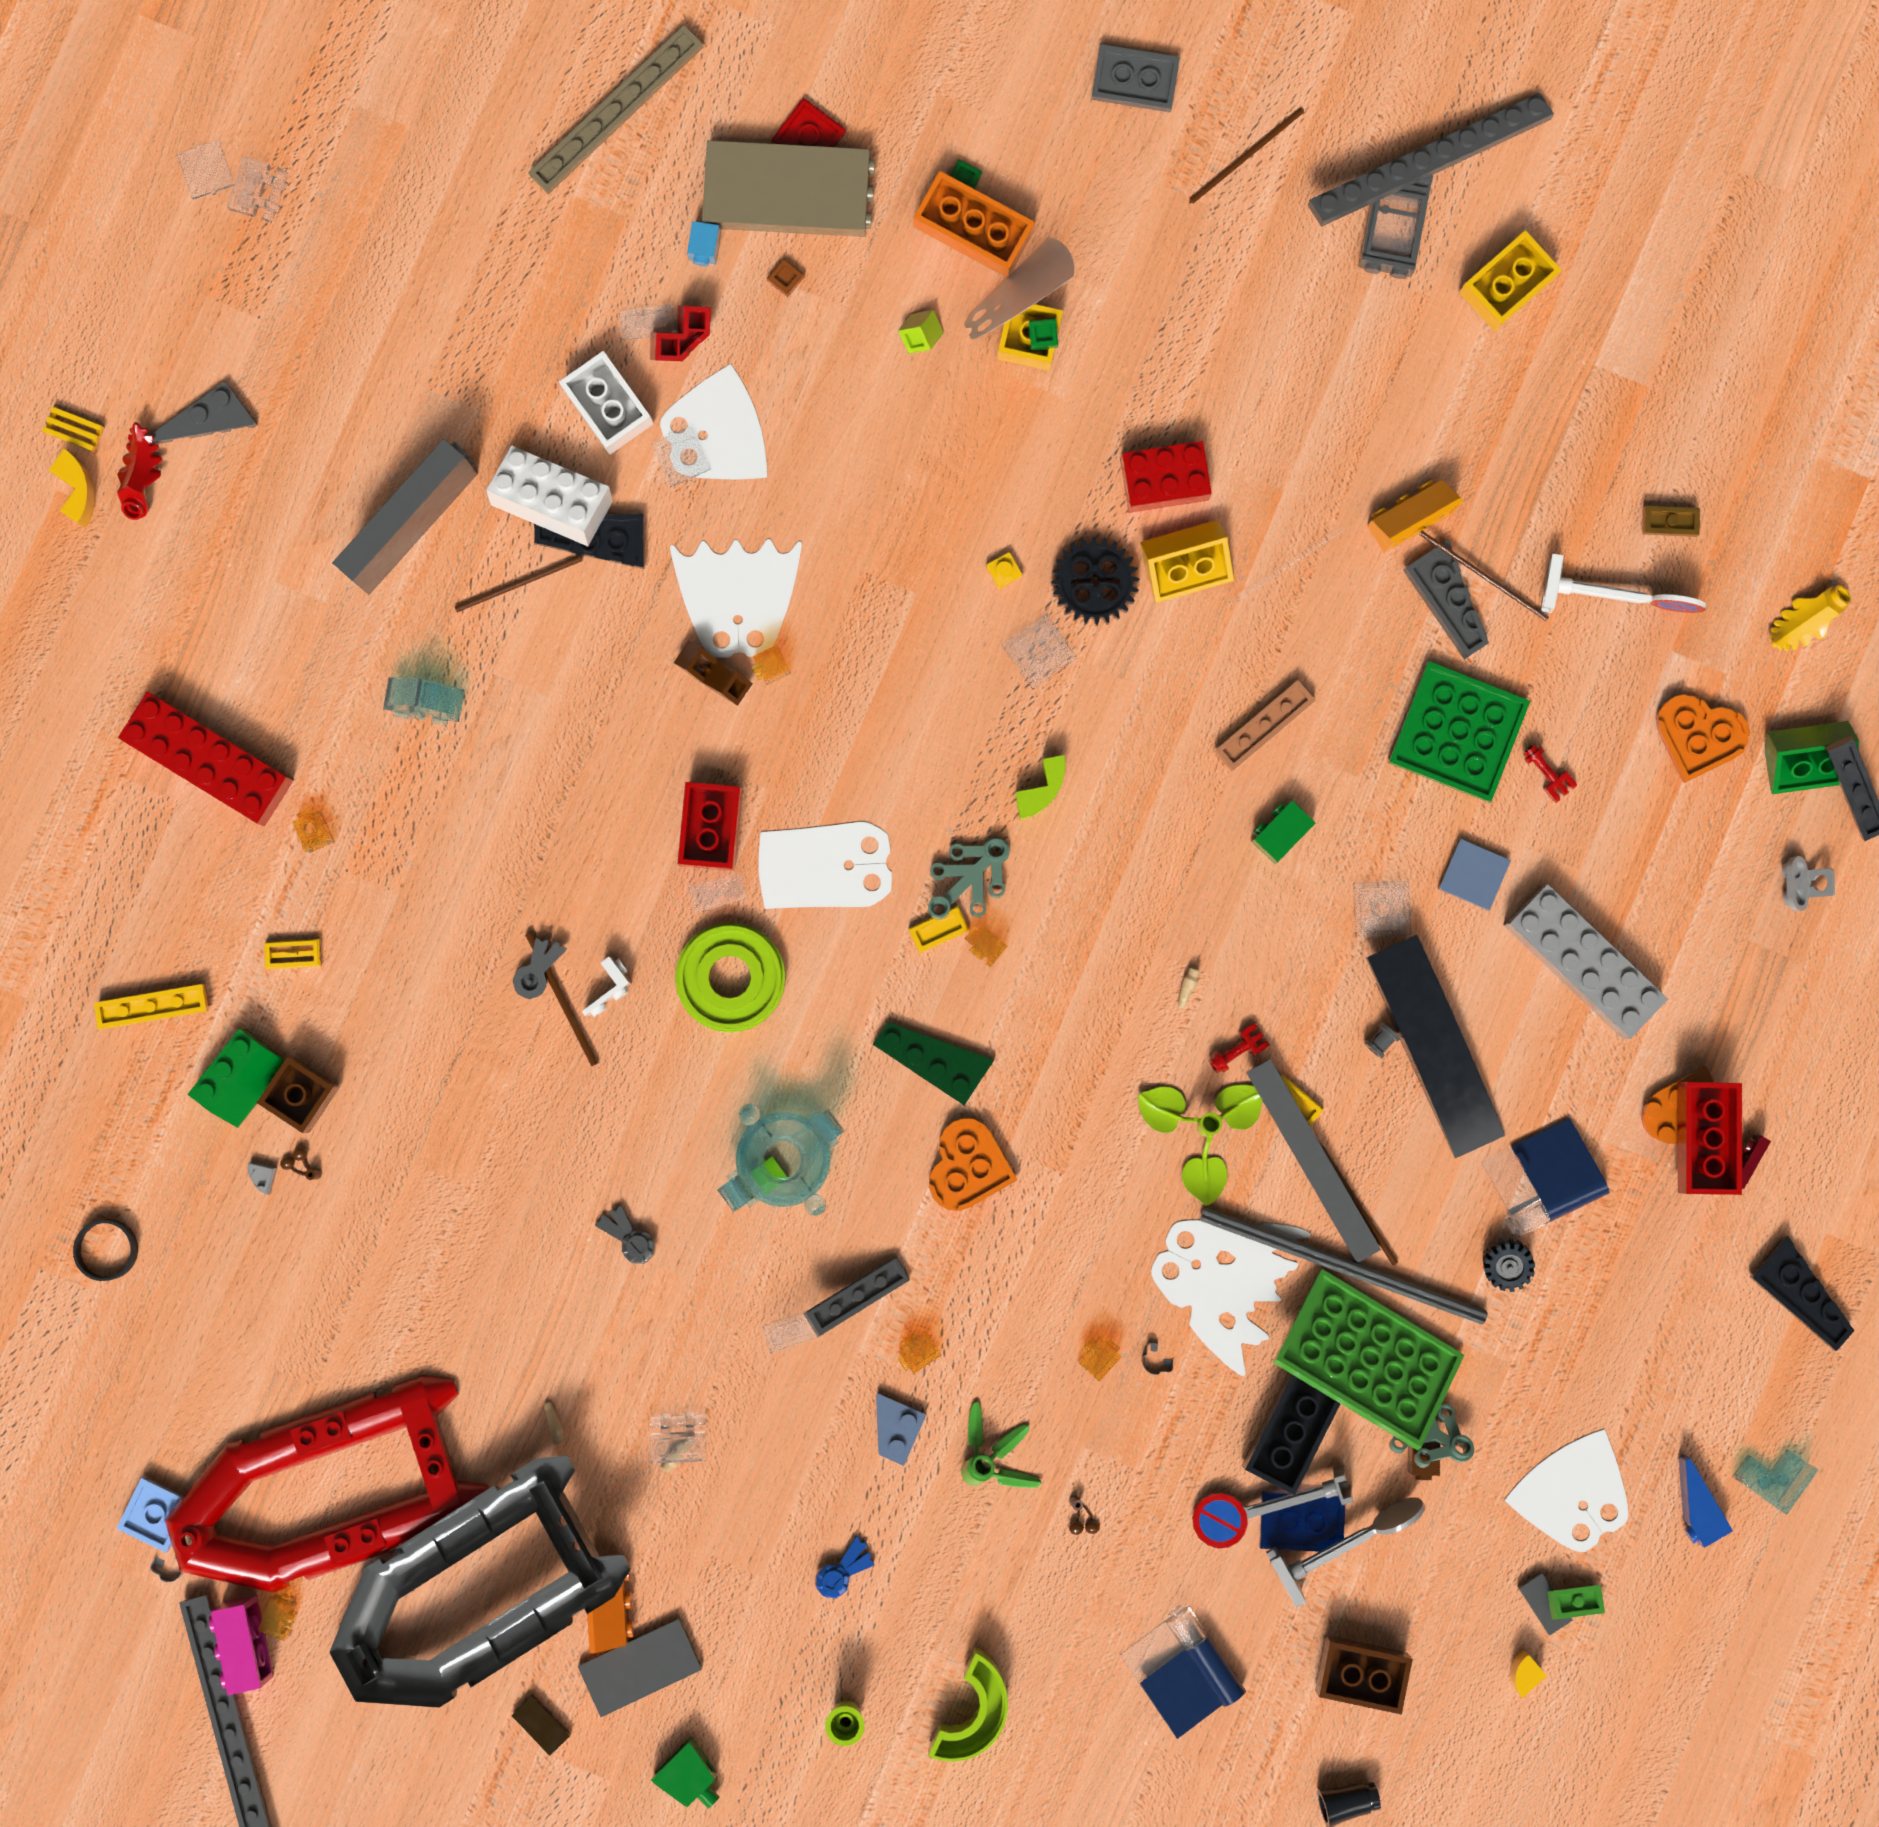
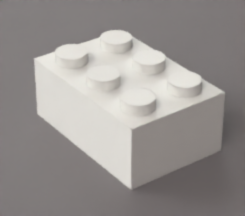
[559,351,654,455]

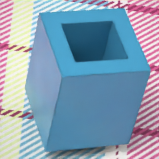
[687,221,721,267]

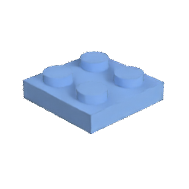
[116,1477,183,1553]

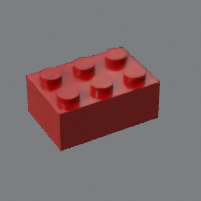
[1120,441,1212,513]
[677,782,742,871]

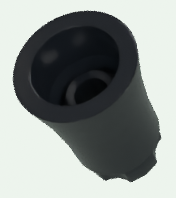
[1317,1782,1381,1827]

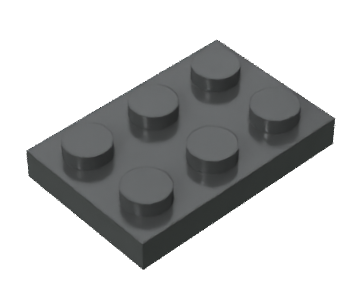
[1091,44,1180,113]

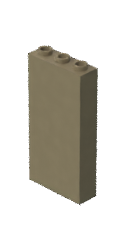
[702,140,875,237]

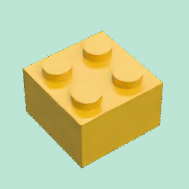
[997,304,1063,371]

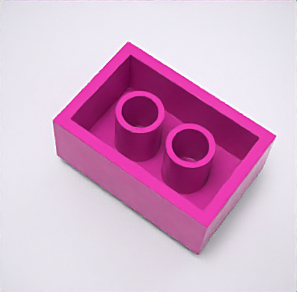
[209,1595,274,1696]

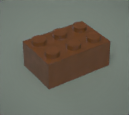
[1315,1635,1413,1715]

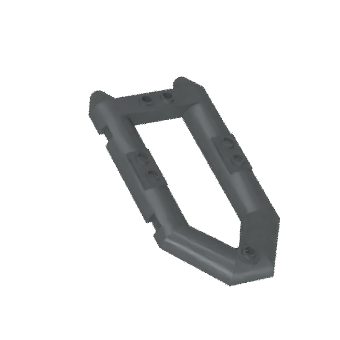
[329,1456,631,1708]

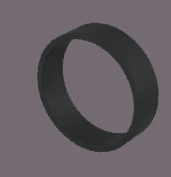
[73,1219,138,1281]

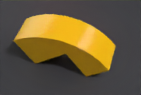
[48,449,95,528]

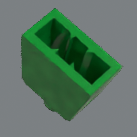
[651,1736,720,1809]

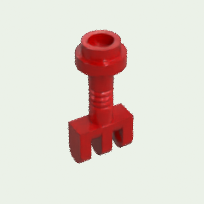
[1523,743,1577,803]
[1209,1022,1270,1073]

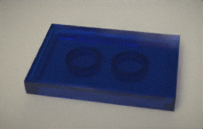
[1259,1491,1345,1552]

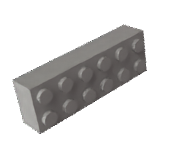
[1503,884,1668,1039]

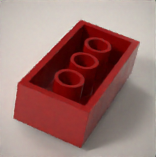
[1678,1082,1742,1195]

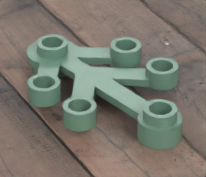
[928,837,1010,920]
[1389,1404,1474,1468]

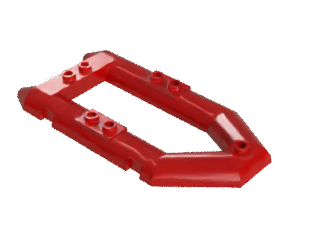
[164,1375,489,1593]

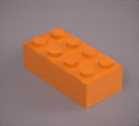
[913,171,1035,278]

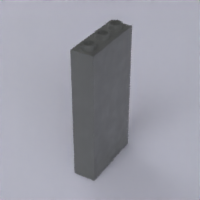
[332,439,478,595]

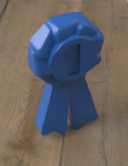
[815,1536,874,1598]

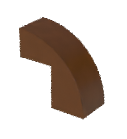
[674,641,753,706]

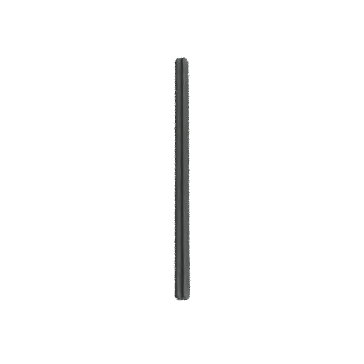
[1200,1207,1488,1325]

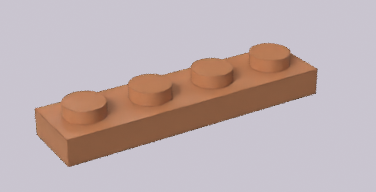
[1214,680,1316,772]

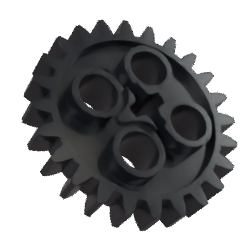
[1051,537,1140,627]

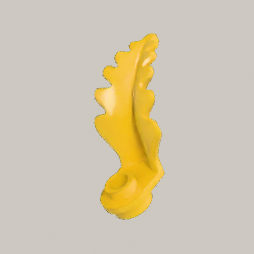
[1769,585,1851,651]

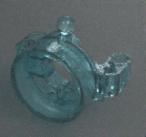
[717,1104,846,1216]

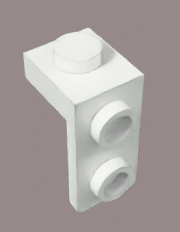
[582,957,632,1017]

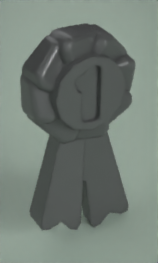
[513,938,567,999]
[595,1206,656,1264]

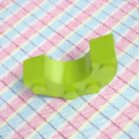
[928,1646,1008,1762]

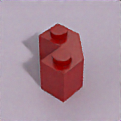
[650,305,711,362]

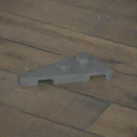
[151,381,257,443]

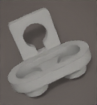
[1782,856,1835,911]

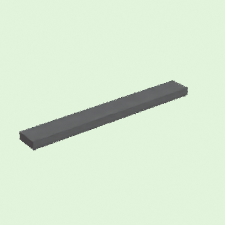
[1246,1058,1381,1263]

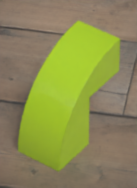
[1015,755,1065,821]

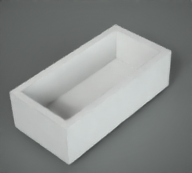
[486,446,613,546]

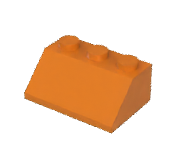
[587,1572,634,1653]

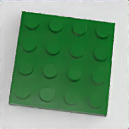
[1388,661,1531,803]

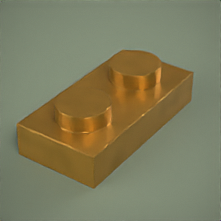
[1642,506,1700,537]

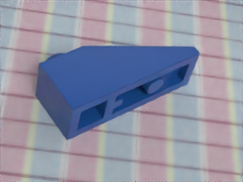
[1678,1455,1733,1548]

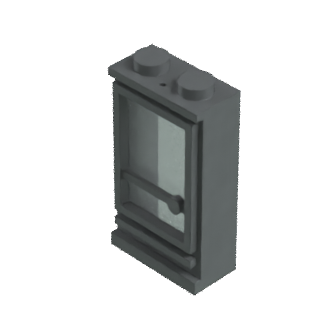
[1358,165,1433,279]

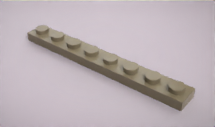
[528,25,704,195]

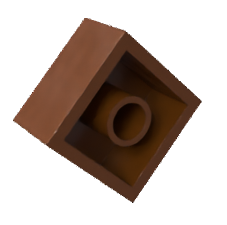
[257,1056,340,1133]

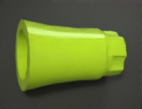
[825,1700,865,1746]

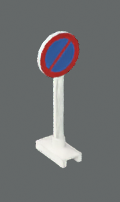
[1541,554,1706,614]

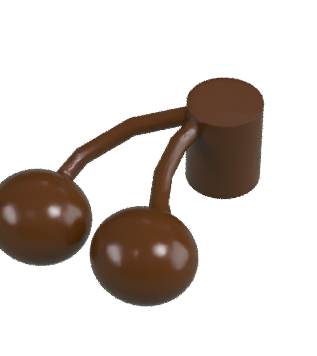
[280,1147,322,1180]
[1069,1496,1100,1535]

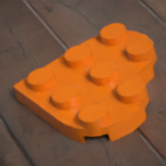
[1656,694,1750,783]
[1641,1067,1714,1144]
[929,1118,1017,1211]

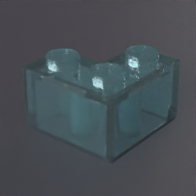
[383,677,465,726]

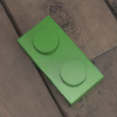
[1547,1585,1605,1620]

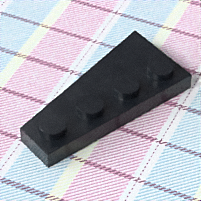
[534,514,645,570]
[1750,1236,1855,1351]

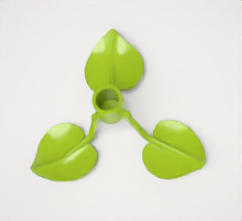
[1138,1085,1262,1205]

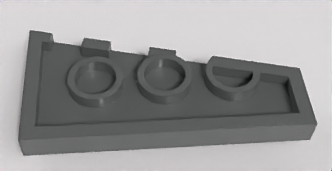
[1403,539,1489,660]

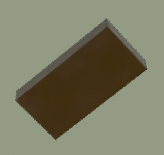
[511,1694,571,1756]

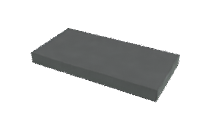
[577,1617,702,1717]

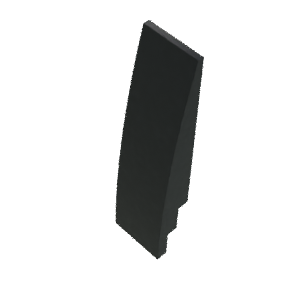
[1366,935,1505,1159]

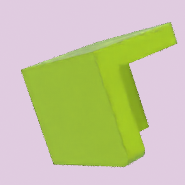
[898,309,943,354]

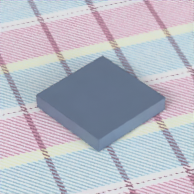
[1438,839,1511,911]

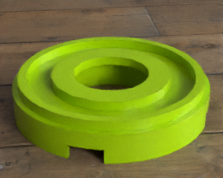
[675,923,786,1033]

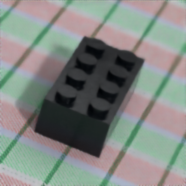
[1241,1372,1340,1495]

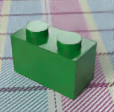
[1251,800,1316,864]

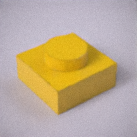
[986,552,1023,590]

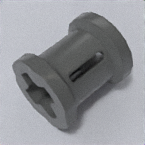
[1364,1023,1400,1059]

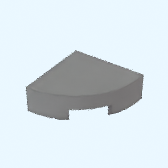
[248,1161,277,1195]

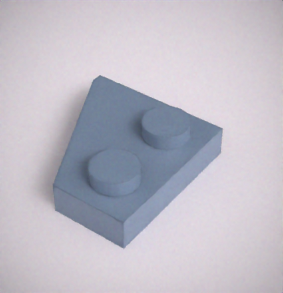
[876,1392,926,1466]

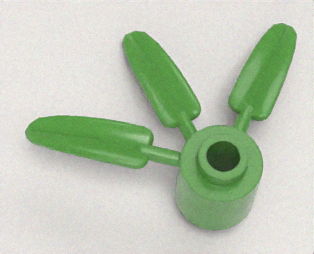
[961,1401,1042,1488]

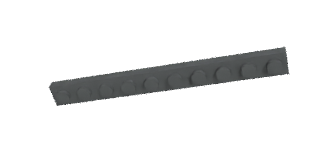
[1308,93,1554,227]
[179,1593,272,1827]

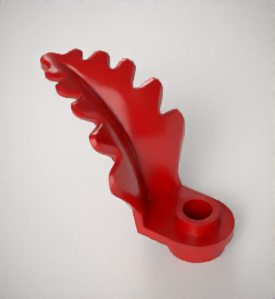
[117,422,162,520]

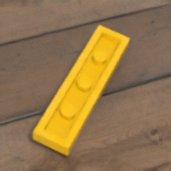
[94,984,209,1030]

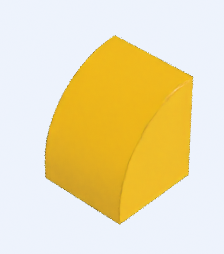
[1510,1650,1547,1698]

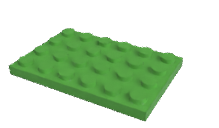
[1273,1269,1464,1450]

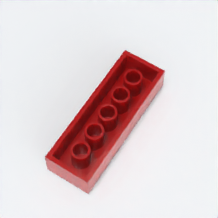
[118,692,294,827]

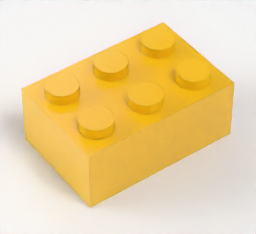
[1459,230,1562,332]

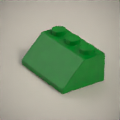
[1765,721,1859,795]
[187,1029,285,1128]

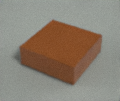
[767,258,805,298]

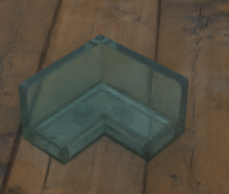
[1732,1449,1818,1515]

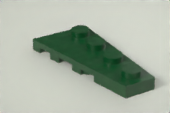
[873,1022,994,1105]

